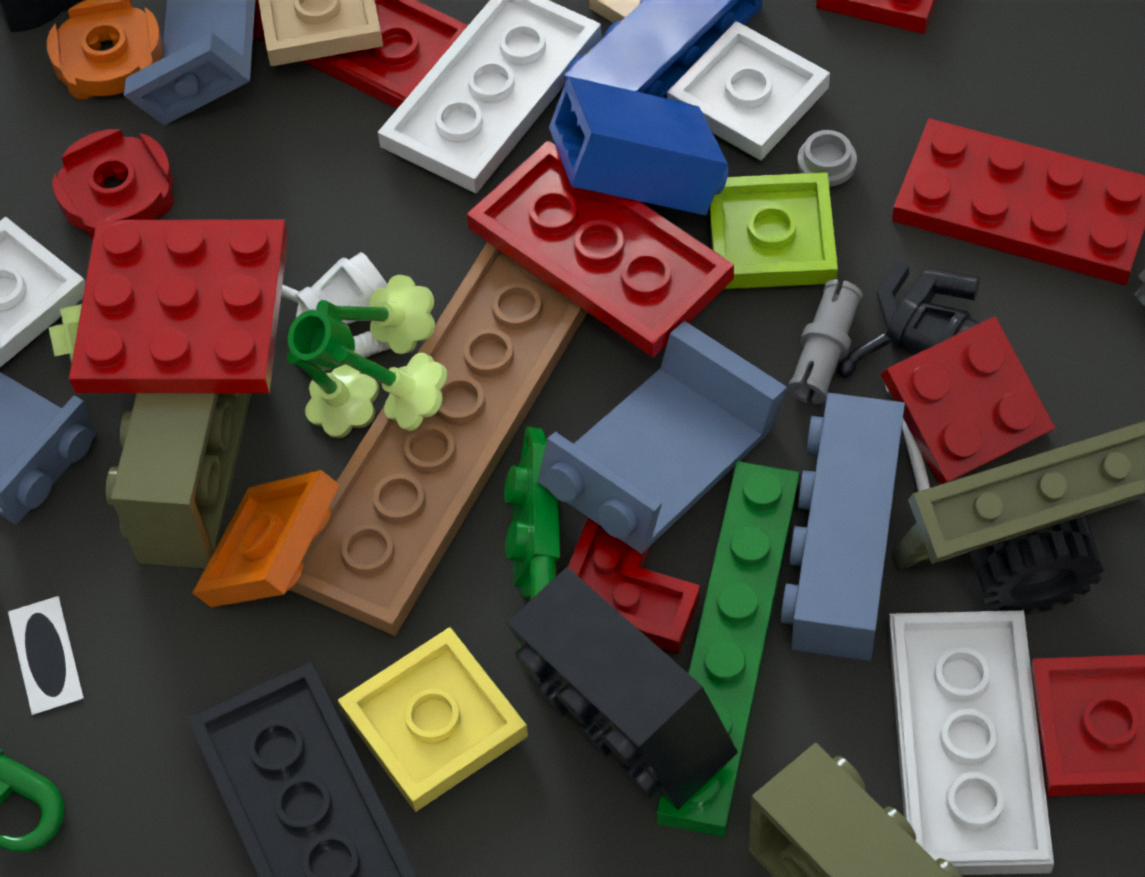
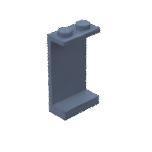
[124,0,255,126]
[537,321,787,554]
[0,372,97,525]

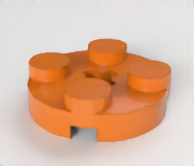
[47,0,164,99]

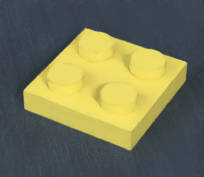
[338,627,528,812]

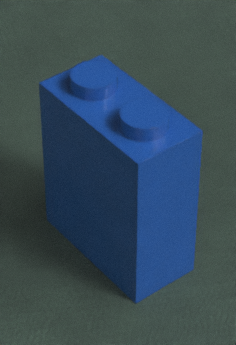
[549,76,728,216]

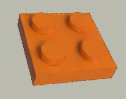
[192,470,340,608]

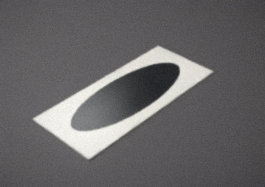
[8,596,84,715]

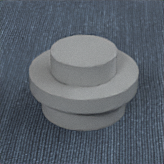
[797,130,857,187]

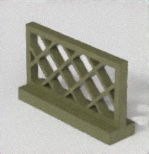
[891,421,1145,570]

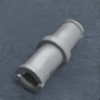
[788,279,863,404]

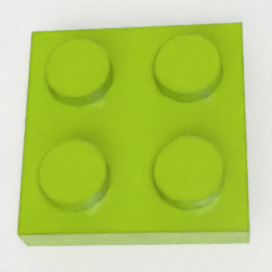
[709,172,838,289]

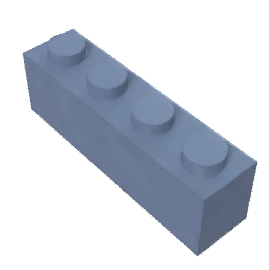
[781,393,905,661]

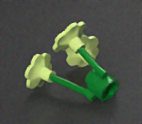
[287,275,447,439]

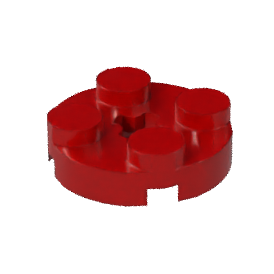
[52,129,174,240]

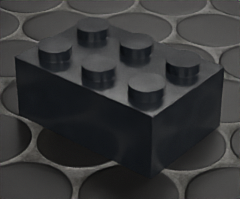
[506,567,738,810]

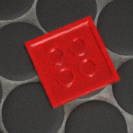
[69,220,288,393]

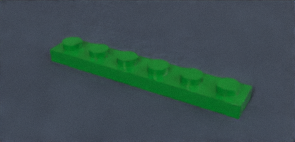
[657,461,800,837]

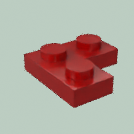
[568,518,700,654]

